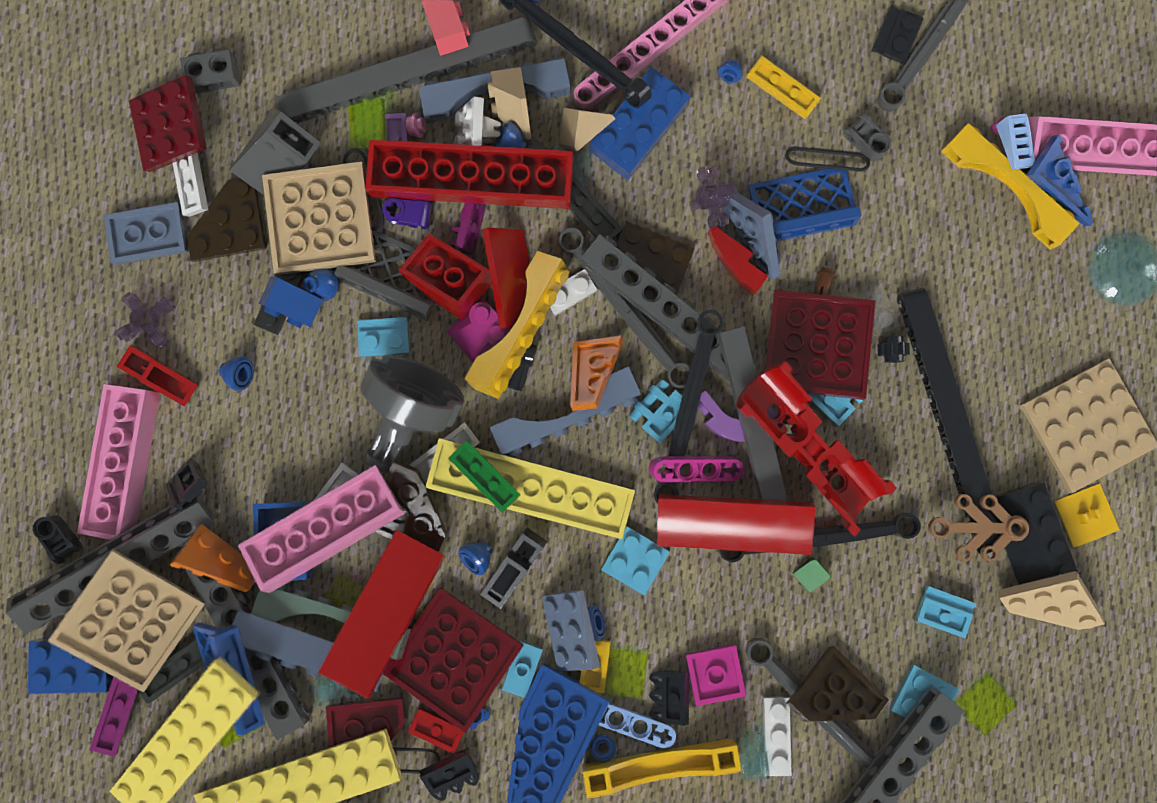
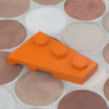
[570,336,624,411]
[170,524,254,592]

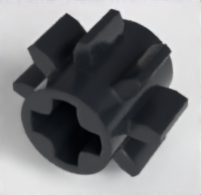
[877,336,910,363]

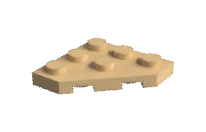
[998,571,1105,630]

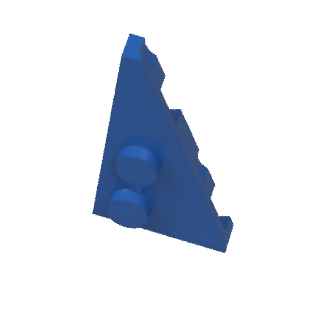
[1026,135,1093,226]

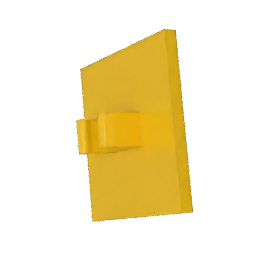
[1054,483,1120,548]

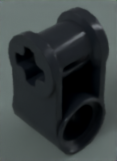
[33,515,83,565]

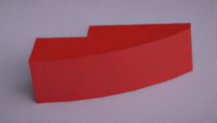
[707,225,768,296]
[116,344,198,407]

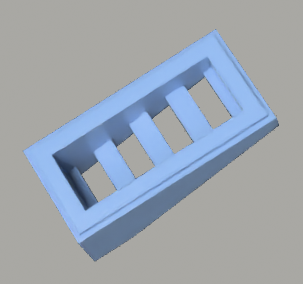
[996,114,1035,170]

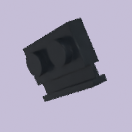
[871,5,924,65]
[166,458,207,512]

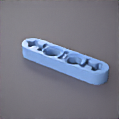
[599,703,676,748]

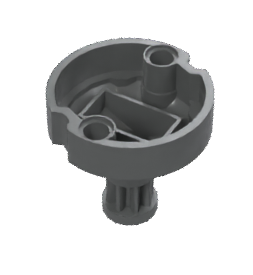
[360,355,465,473]

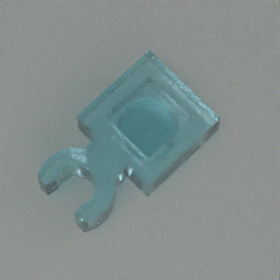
[313,678,360,706]
[739,733,770,780]

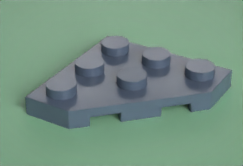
[718,186,780,280]

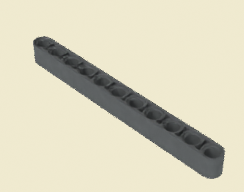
[275,17,537,123]

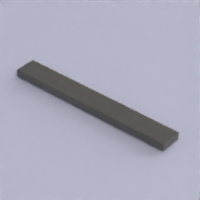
[718,326,788,501]

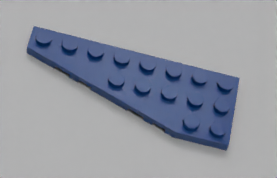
[507,663,611,803]

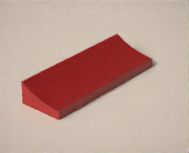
[657,494,816,555]
[318,530,445,699]

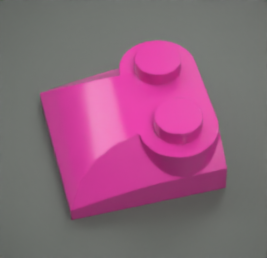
[447,299,510,363]

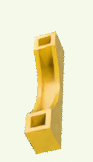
[941,123,1080,250]
[465,251,570,399]
[582,738,742,798]

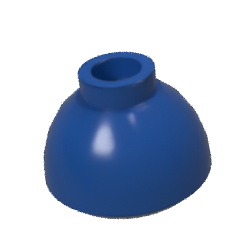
[494,121,526,148]
[304,268,338,301]
[219,356,254,391]
[459,541,493,575]
[587,605,605,641]

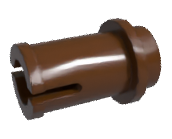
[813,267,837,295]

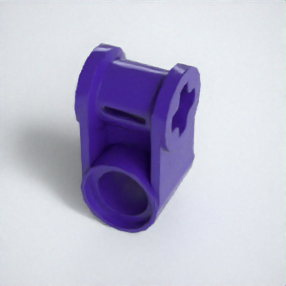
[382,198,432,229]

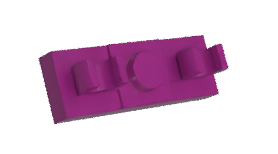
[448,203,487,255]
[89,677,138,757]

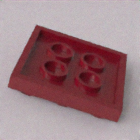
[129,75,207,172]

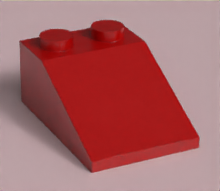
[399,234,492,321]

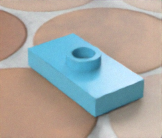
[502,640,543,698]

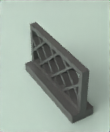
[335,231,435,321]

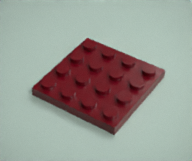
[765,290,876,400]
[383,587,524,733]

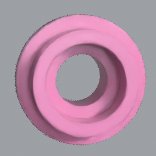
[406,113,426,138]

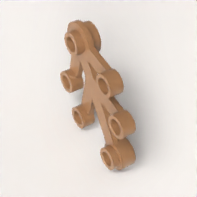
[928,494,1029,562]

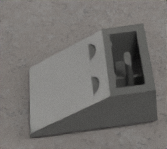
[229,109,321,195]

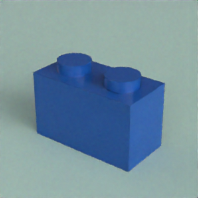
[258,276,323,328]

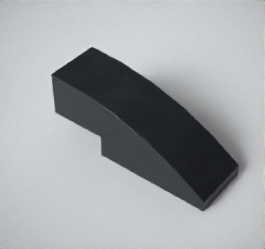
[480,527,548,609]

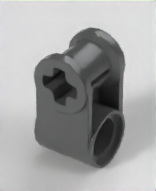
[843,113,891,162]

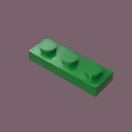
[448,440,521,513]

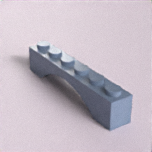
[418,57,570,123]
[490,367,641,457]

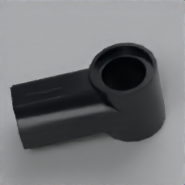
[507,344,538,392]

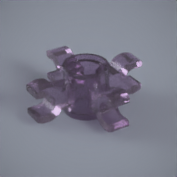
[689,166,737,228]
[115,291,176,348]

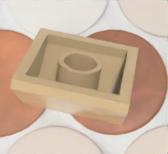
[559,108,615,151]

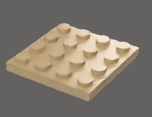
[262,162,376,275]
[1020,358,1157,493]
[48,549,205,692]

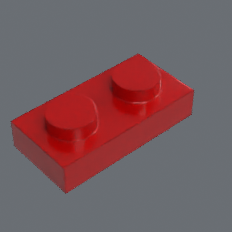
[408,707,464,754]

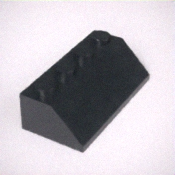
[995,483,1081,585]

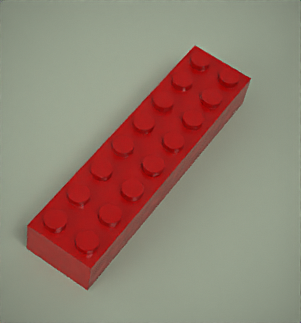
[365,140,574,209]

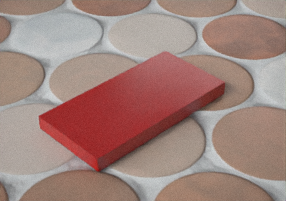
[482,227,530,329]

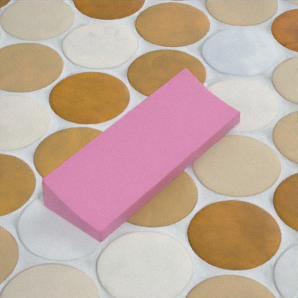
[1028,116,1157,176]
[77,384,160,540]
[238,465,405,593]

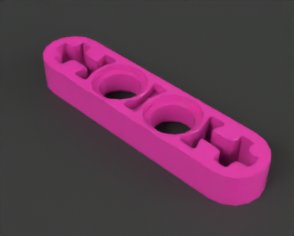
[649,456,744,482]

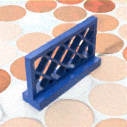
[748,165,862,241]
[193,623,265,736]

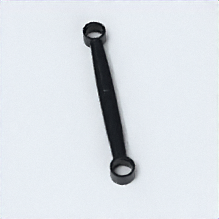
[499,0,652,108]
[654,309,723,504]
[718,513,921,563]

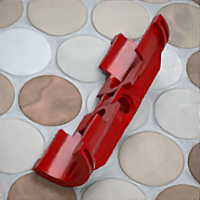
[736,361,897,536]

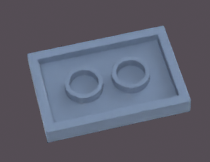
[104,202,188,265]
[542,590,600,671]

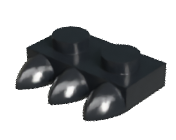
[649,670,689,726]
[419,749,479,801]

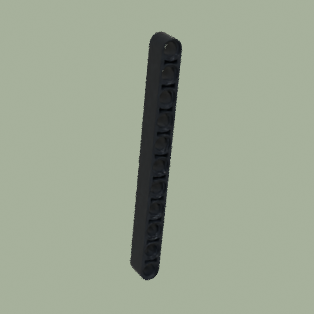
[897,287,1007,554]

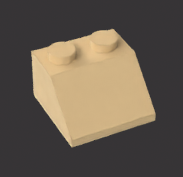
[487,67,532,140]

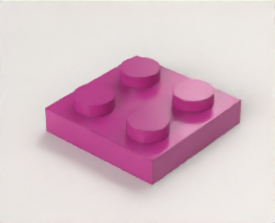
[685,644,746,706]

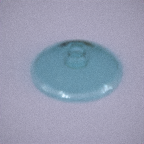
[1088,233,1157,306]

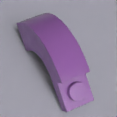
[698,390,784,442]

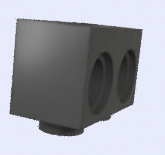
[180,48,240,94]

